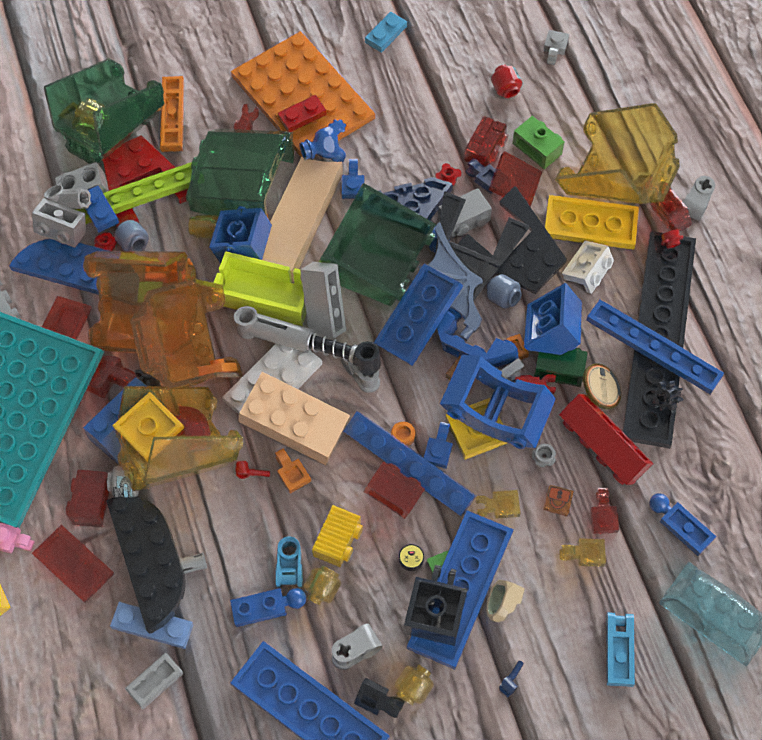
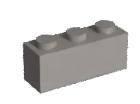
[300,262,346,339]

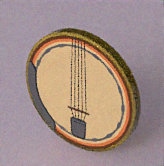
[583,363,621,410]

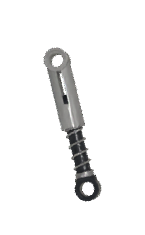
[234,306,381,375]

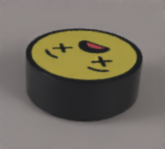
[399,544,424,571]

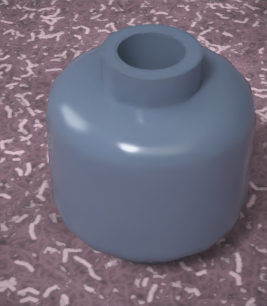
[114,220,149,254]
[487,274,522,309]

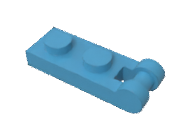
[606,612,635,687]

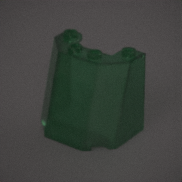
[44,58,165,164]
[186,129,294,217]
[318,183,436,307]

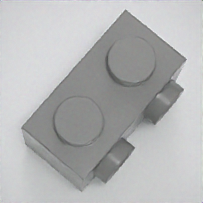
[32,198,86,247]

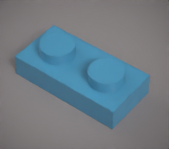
[365,11,407,53]

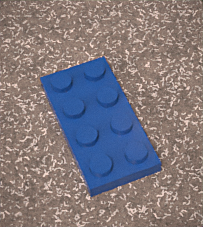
[374,263,463,366]

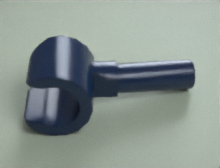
[499,660,524,697]

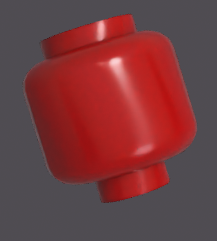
[491,64,523,98]

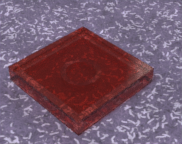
[489,151,542,207]

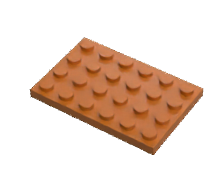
[231,31,375,157]

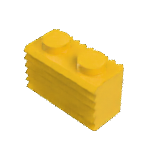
[312,505,363,567]

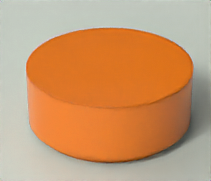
[391,422,415,446]

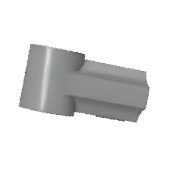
[44,185,91,209]

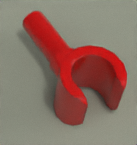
[235,461,270,479]

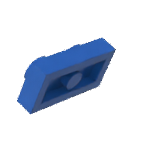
[85,186,119,233]

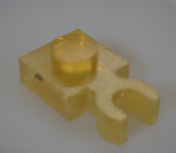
[475,490,521,519]

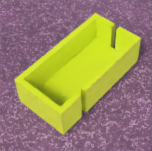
[210,251,307,326]

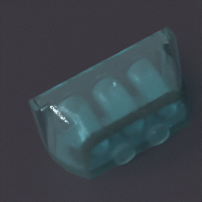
[659,562,762,666]

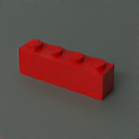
[559,394,654,485]

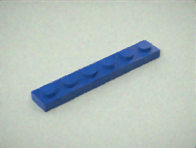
[586,300,724,395]
[343,411,477,516]

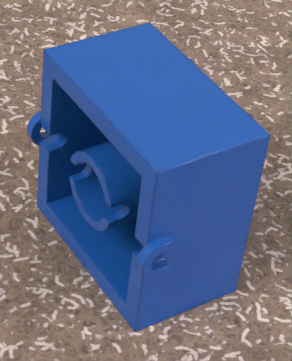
[209,206,272,264]

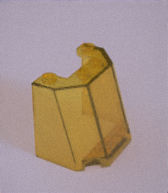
[555,103,680,204]
[116,386,243,491]

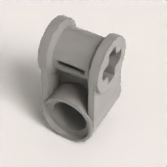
[679,176,716,221]
[341,357,380,393]
[332,624,383,670]

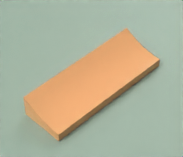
[262,157,343,282]

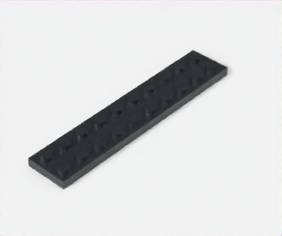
[623,231,696,449]

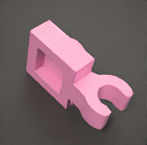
[0,523,34,554]

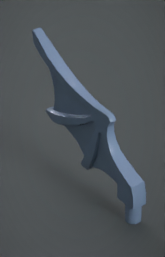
[419,222,483,341]

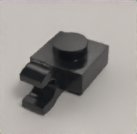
[354,678,405,718]

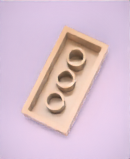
[238,372,350,465]

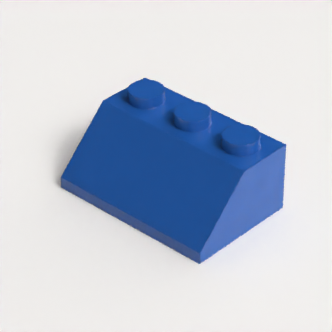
[524,283,582,355]
[83,377,169,466]

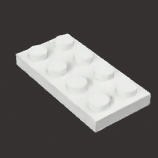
[222,344,322,414]

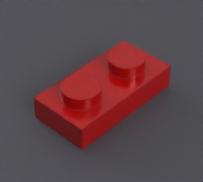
[277,95,327,133]

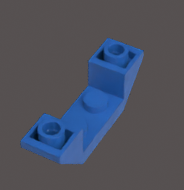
[437,311,519,367]

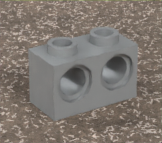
[55,162,109,193]

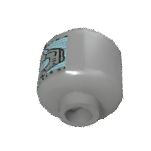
[107,466,145,498]

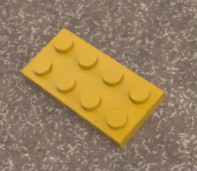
[545,195,639,250]

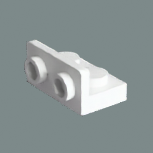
[562,241,614,294]

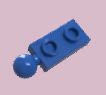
[649,493,716,556]
[230,588,307,627]

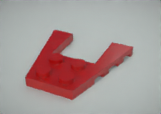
[101,135,200,228]

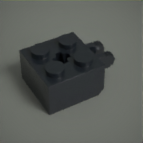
[404,565,467,646]

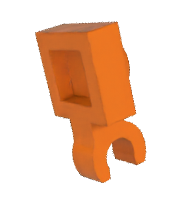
[275,448,311,494]

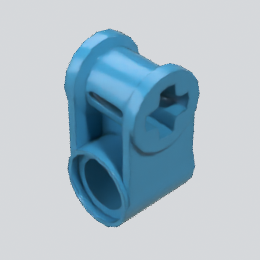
[276,536,303,587]

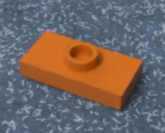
[198,359,238,376]

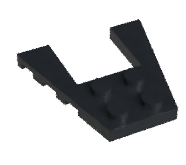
[458,186,567,294]
[434,191,530,301]

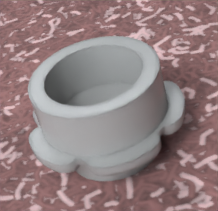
[532,444,556,467]

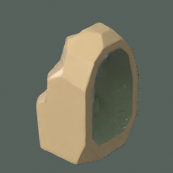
[486,580,525,622]

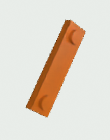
[160,76,184,152]

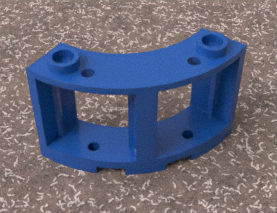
[440,355,556,449]

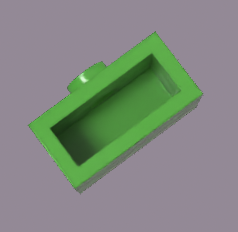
[512,116,565,169]

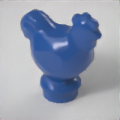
[300,119,346,162]

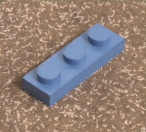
[110,602,194,649]

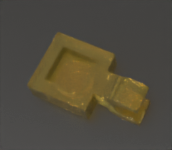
[559,538,606,567]

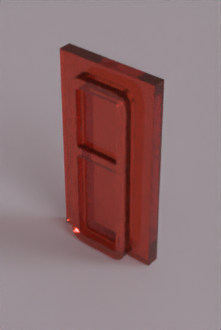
[42,296,92,340]
[32,524,115,603]

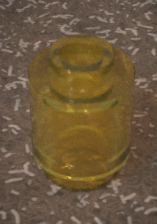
[188,215,219,238]

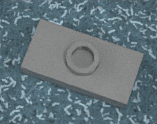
[125,653,184,710]

